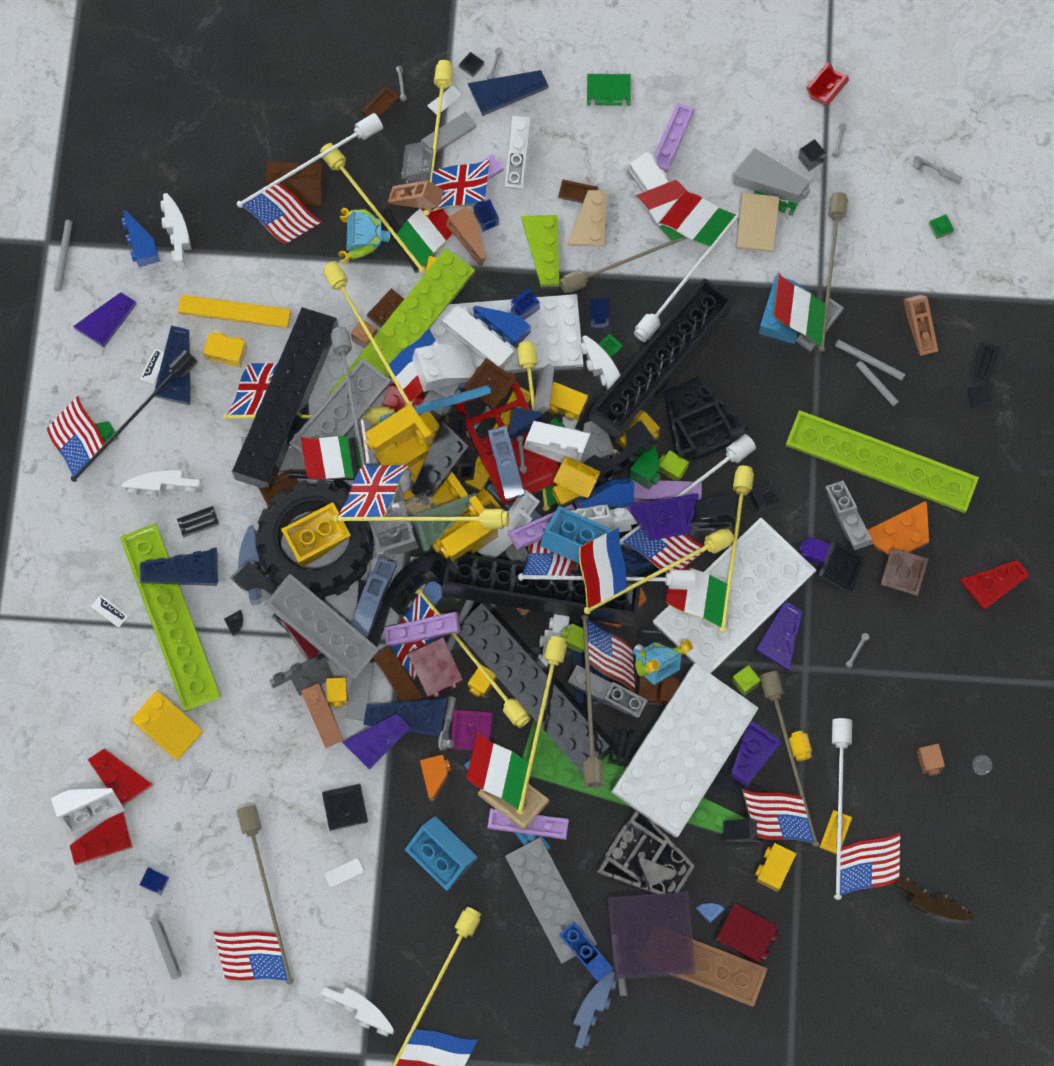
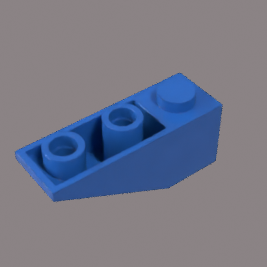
[122,210,160,267]
[473,306,531,348]
[574,478,634,509]
[559,922,613,982]

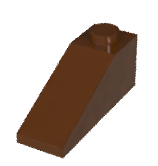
[373,646,423,702]

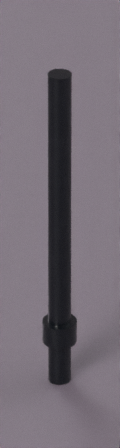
[348,437,370,546]

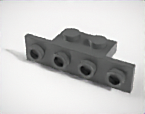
[269,653,334,696]

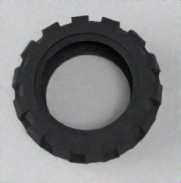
[255,480,374,600]

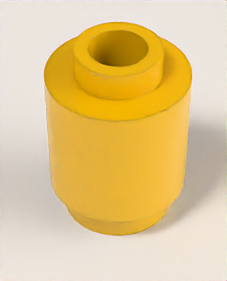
[789,731,813,761]

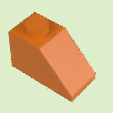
[420,755,451,802]

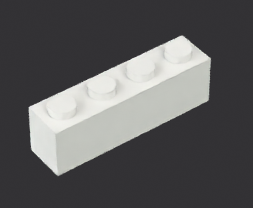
[442,305,514,369]

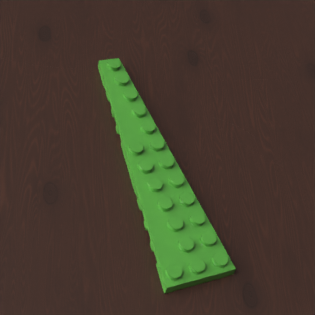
[522,720,746,834]

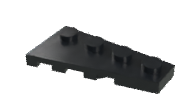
[411,421,472,504]

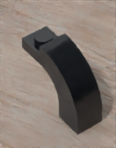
[446,412,476,481]
[388,554,446,615]

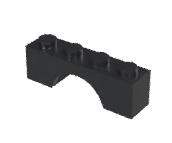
[583,420,658,487]
[230,561,285,629]

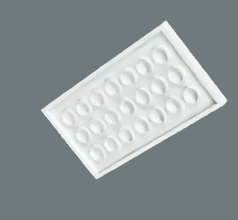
[430,294,583,373]
[652,518,816,674]
[611,663,758,838]

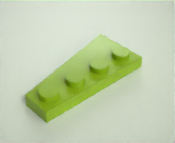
[521,215,559,287]

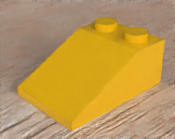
[281,502,351,568]
[130,690,203,761]

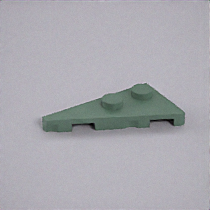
[413,493,478,551]

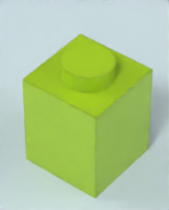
[659,450,689,481]
[560,624,585,653]
[732,665,761,697]

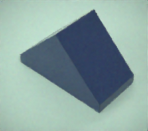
[509,407,543,442]

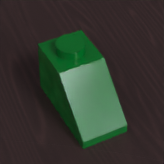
[630,446,661,489]

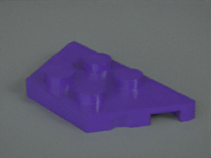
[627,493,699,541]

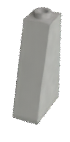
[733,148,810,204]

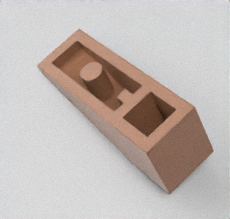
[388,180,444,209]
[446,206,485,267]
[903,295,938,356]
[301,683,344,748]

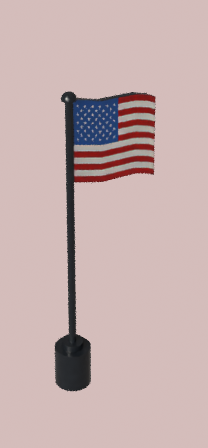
[47,350,197,482]

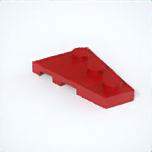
[959,560,1029,610]
[88,749,154,807]
[69,811,133,865]

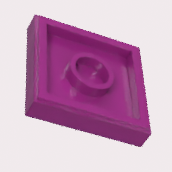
[450,710,493,751]

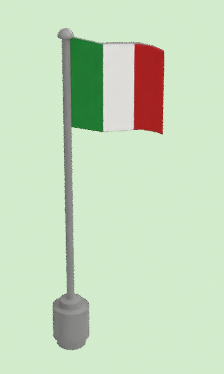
[300,327,366,480]

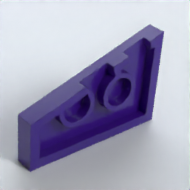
[73,292,137,348]
[755,601,802,671]
[342,713,411,770]
[731,721,781,787]

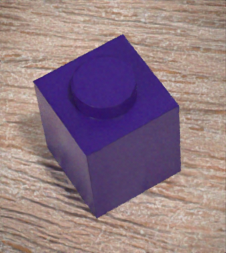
[799,536,830,567]

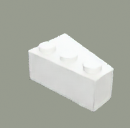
[622,151,668,192]
[524,421,590,463]

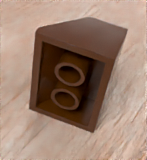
[266,162,324,207]

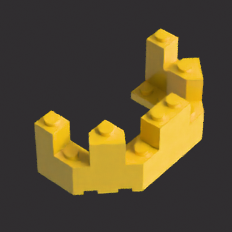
[364,404,498,562]

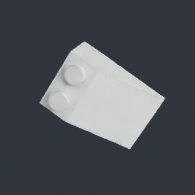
[412,345,475,392]
[51,788,125,836]

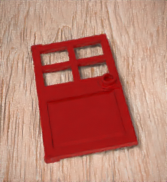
[455,374,559,506]

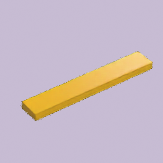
[178,294,291,329]
[465,387,531,491]

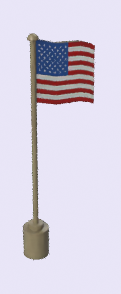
[581,614,635,788]
[742,671,819,847]
[213,805,294,985]

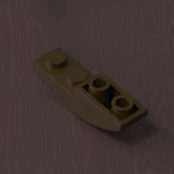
[895,877,974,923]

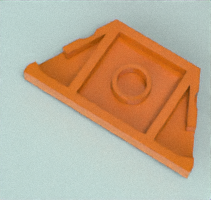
[867,501,929,556]

